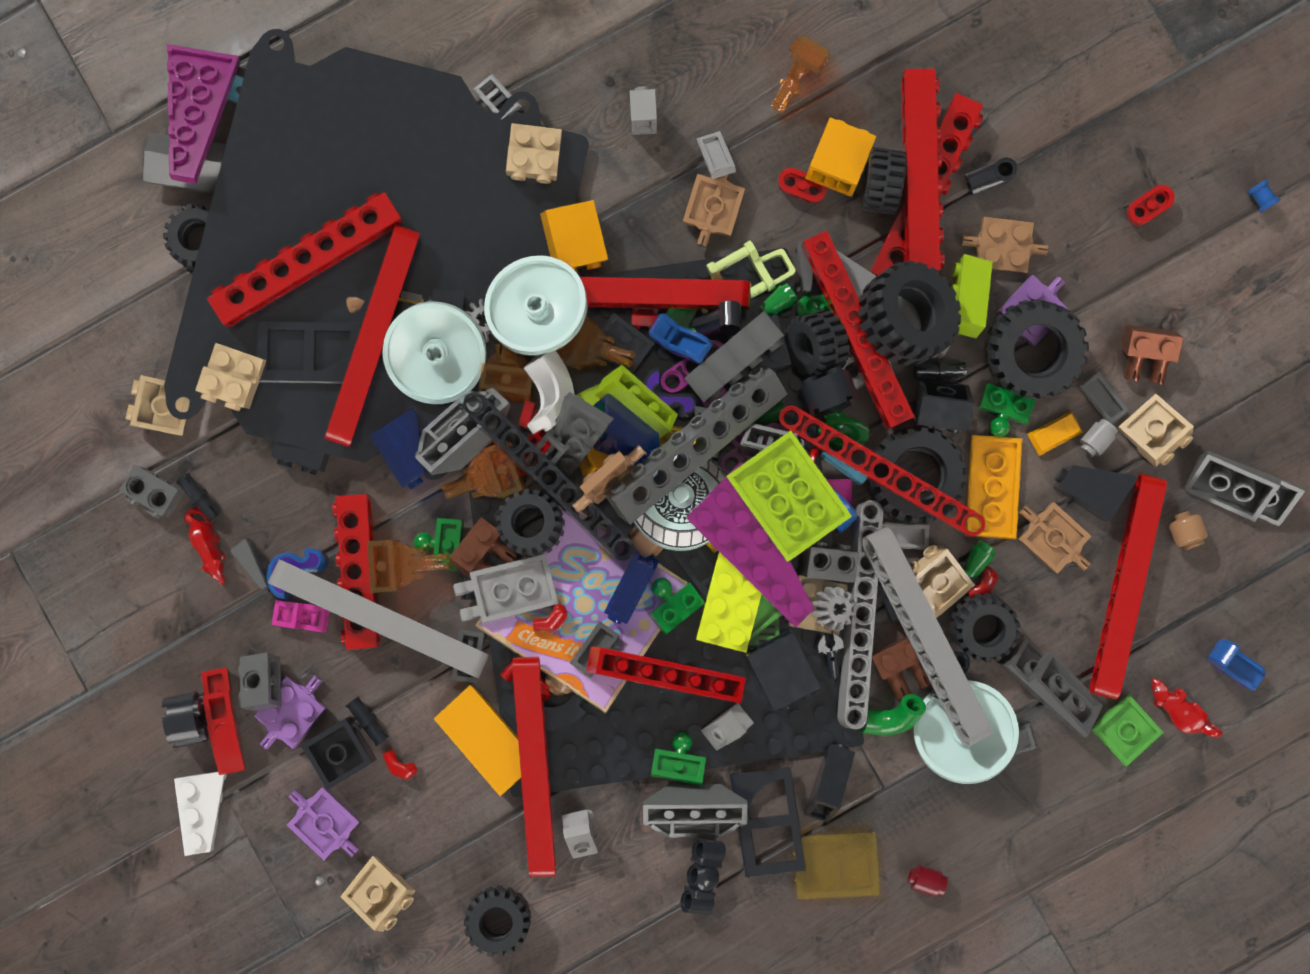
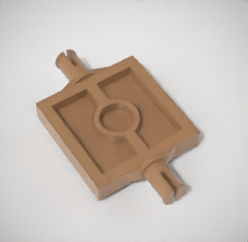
[683,174,745,248]
[961,217,1048,274]
[572,445,646,513]
[1018,502,1091,574]

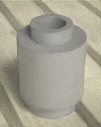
[1080,419,1118,457]

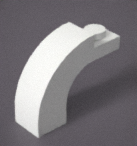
[524,351,574,434]

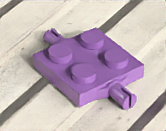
[997,275,1069,347]
[254,675,327,750]
[287,786,361,860]

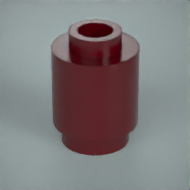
[907,865,948,897]

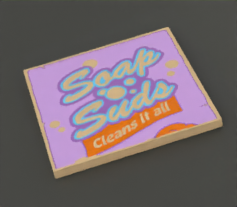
[476,506,687,713]

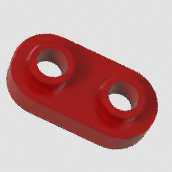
[778,168,827,204]
[1126,185,1175,226]

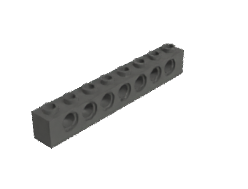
[604,365,787,524]

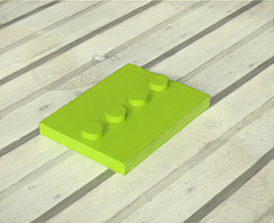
[726,430,852,562]

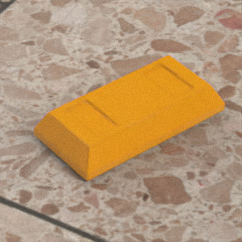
[1027,411,1083,456]

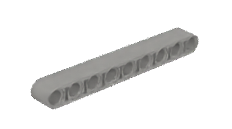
[837,500,883,729]
[862,527,992,747]
[268,559,489,679]

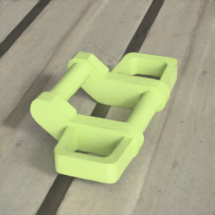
[701,241,795,314]

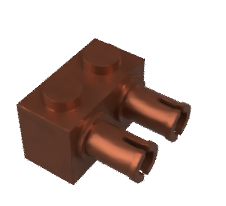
[1121,324,1184,384]
[449,517,519,579]
[872,636,931,700]

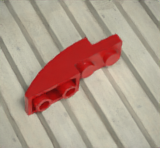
[201,667,246,776]

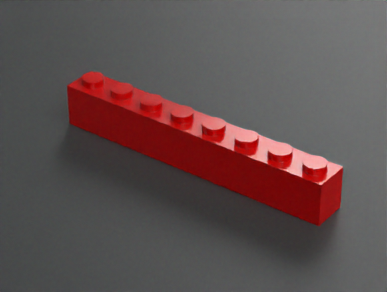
[901,69,944,272]

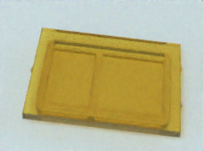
[794,832,880,900]

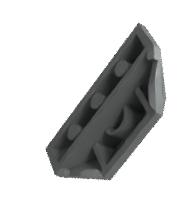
[415,388,511,475]
[643,784,747,837]

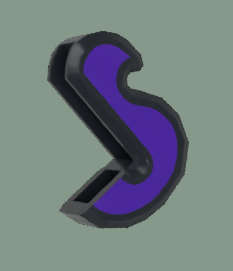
[642,367,699,419]

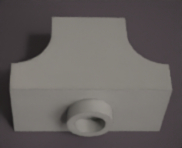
[701,703,753,751]
[562,810,598,859]

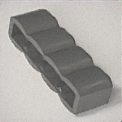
[684,311,785,402]

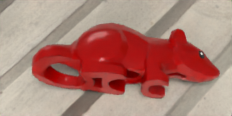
[184,508,226,585]
[1152,678,1223,738]

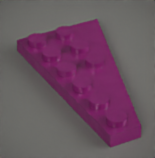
[167,44,241,184]
[685,462,814,627]

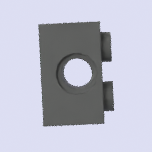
[238,652,282,712]

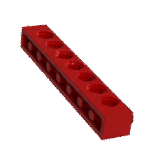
[870,93,984,276]
[207,192,403,328]
[801,230,914,430]

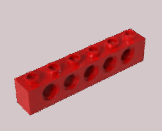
[332,494,381,650]
[586,646,746,703]

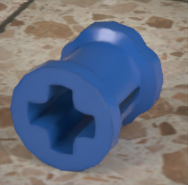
[1247,179,1281,213]

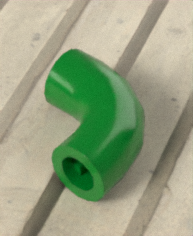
[860,694,926,736]

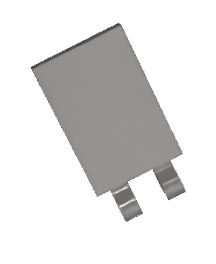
[453,554,558,624]

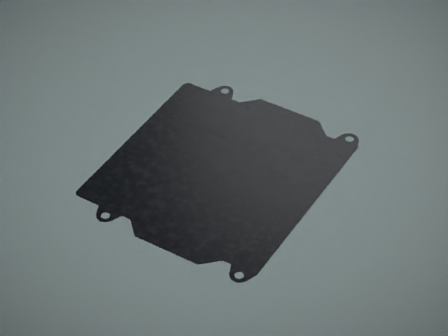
[164,29,589,480]

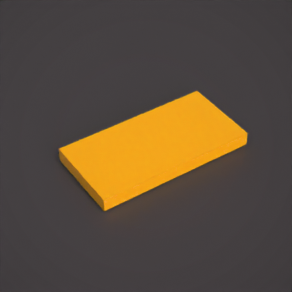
[964,435,1022,540]
[434,684,521,796]

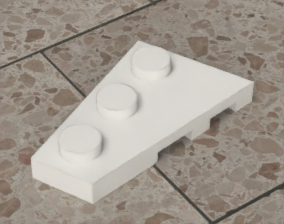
[174,771,227,856]

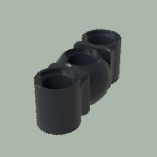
[680,838,726,915]

